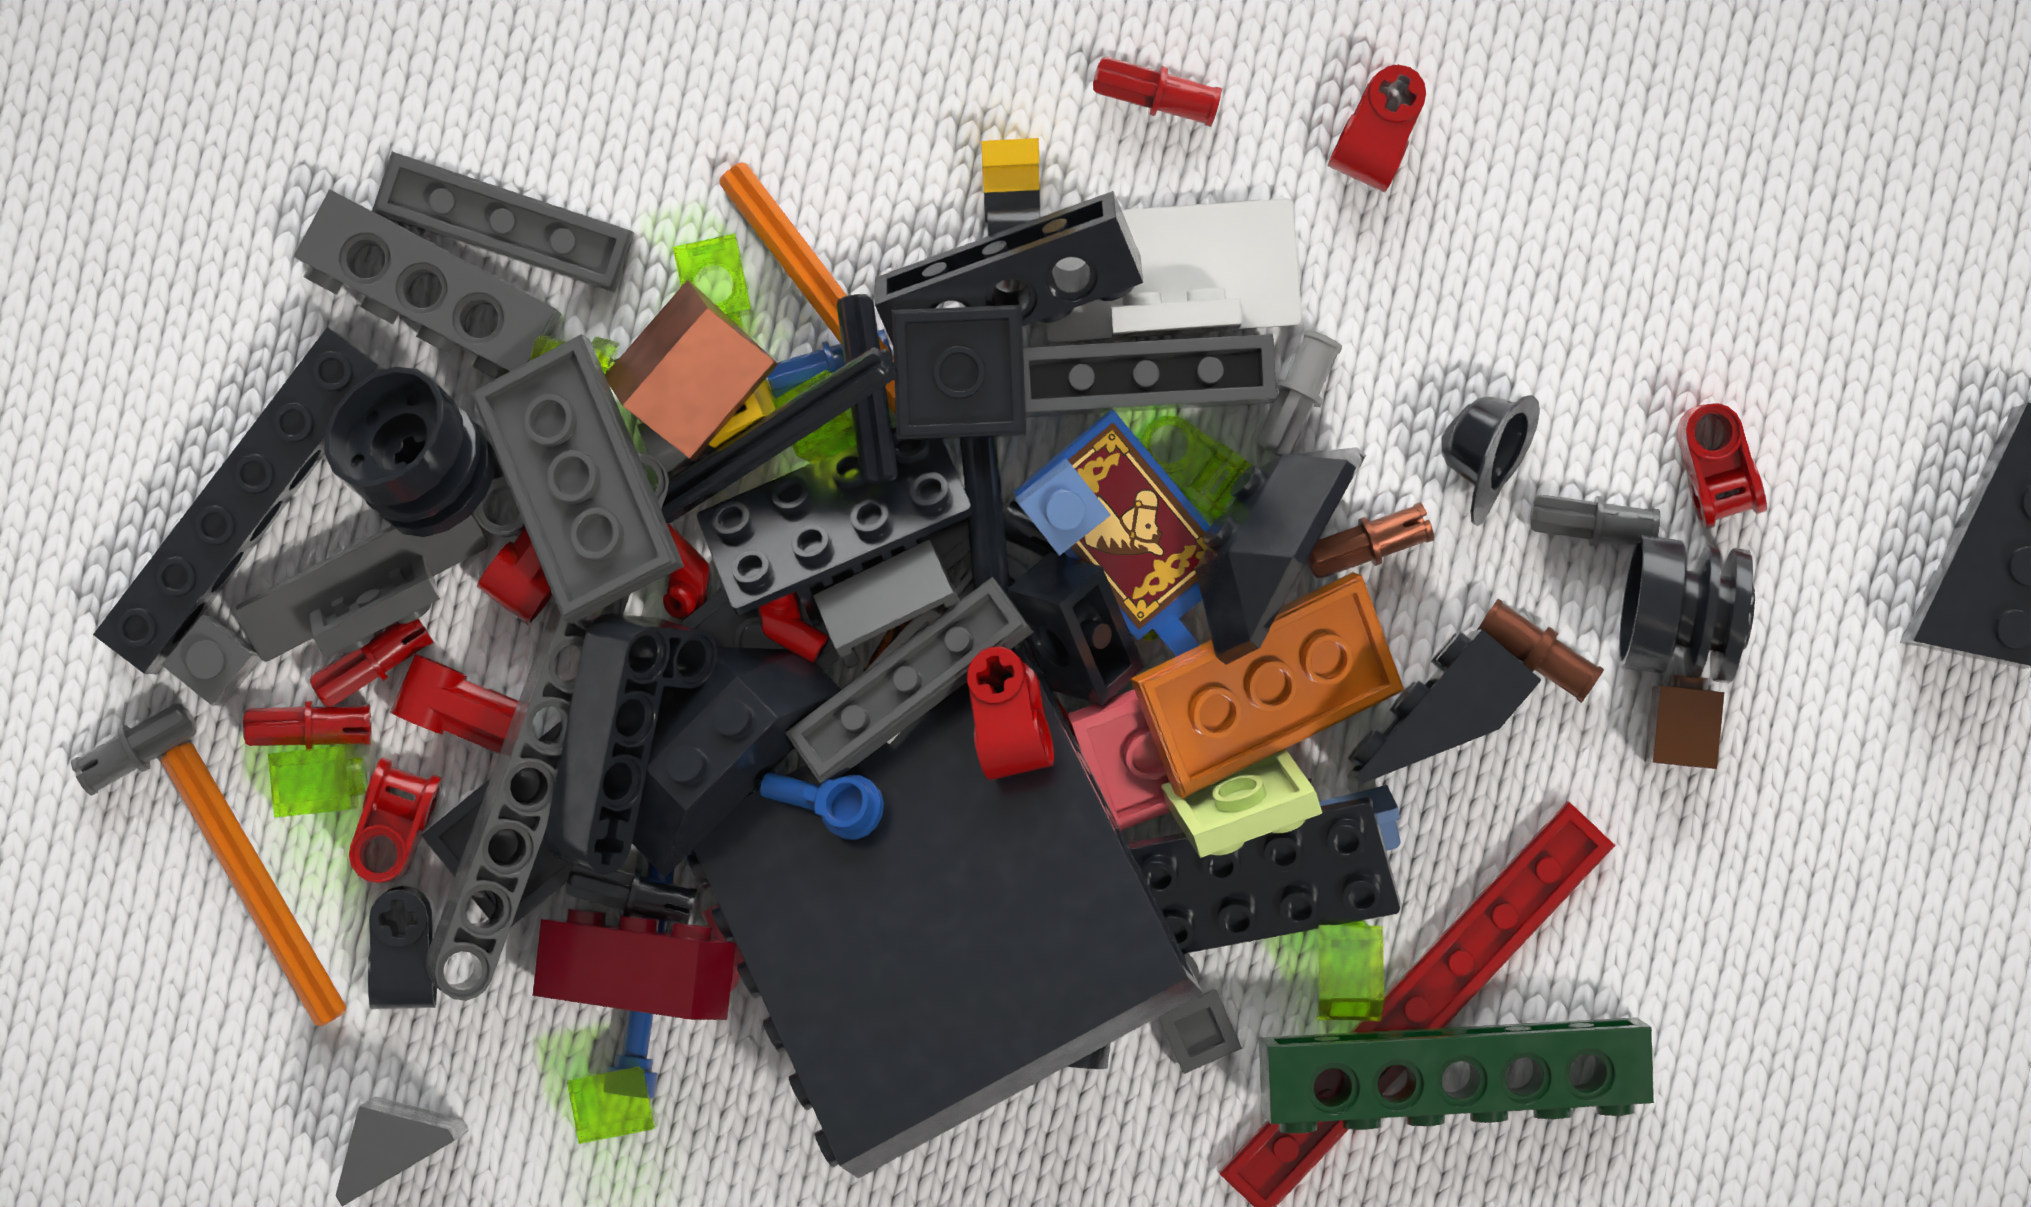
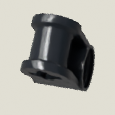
[368,885,437,1010]

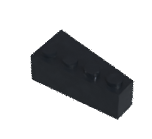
[1899,402,2031,669]

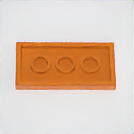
[1130,572,1405,798]

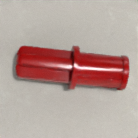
[1093,57,1222,127]
[309,618,435,707]
[243,701,372,751]

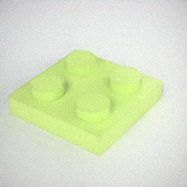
[1161,749,1322,858]

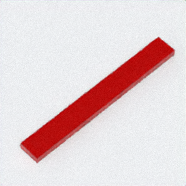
[1218,801,1616,1207]

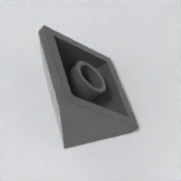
[335,1096,469,1207]

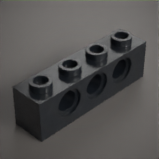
[875,191,1143,345]

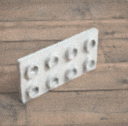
[1044,198,1302,343]

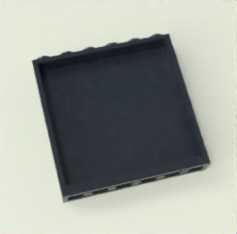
[687,646,1203,1179]

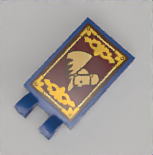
[1013,409,1210,657]

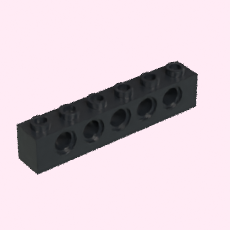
[93,327,385,675]

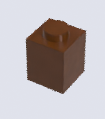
[1645,674,1725,769]

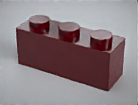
[532,908,736,1020]

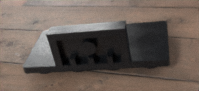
[697,427,973,625]
[1128,778,1401,954]

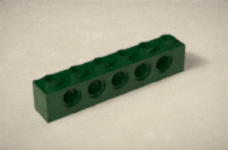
[1259,1017,1654,1133]

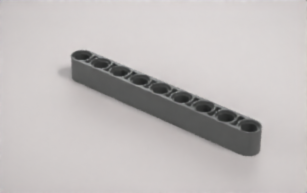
[425,453,669,1001]

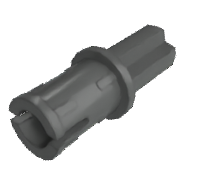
[1530,495,1660,547]
[71,703,197,796]

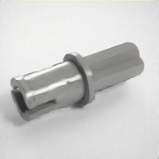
[1257,330,1343,456]

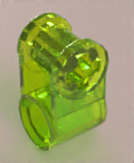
[1138,415,1252,520]

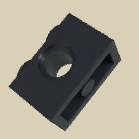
[1007,552,1144,706]

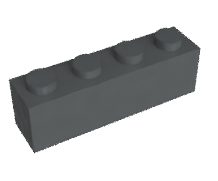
[1023,334,1277,417]

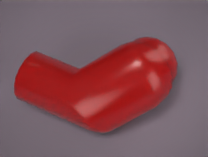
[663,523,709,619]
[757,591,829,663]

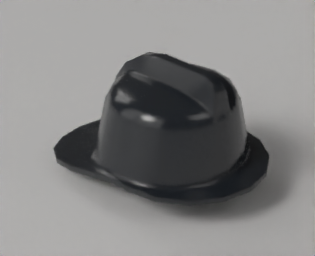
[1441,395,1540,527]

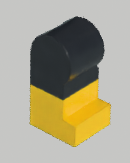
[981,138,1040,236]

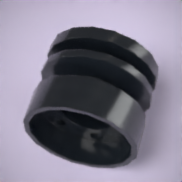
[324,367,495,537]
[1618,534,1755,684]

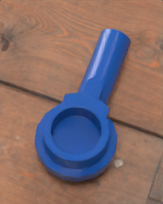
[760,772,884,840]

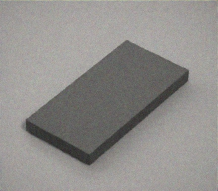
[471,334,684,624]

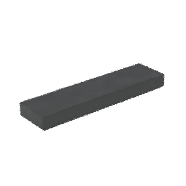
[372,151,635,293]
[785,577,1033,784]

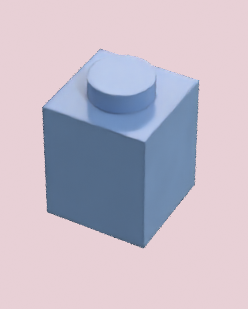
[1015,458,1111,556]

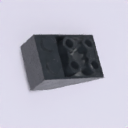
[1347,629,1541,784]

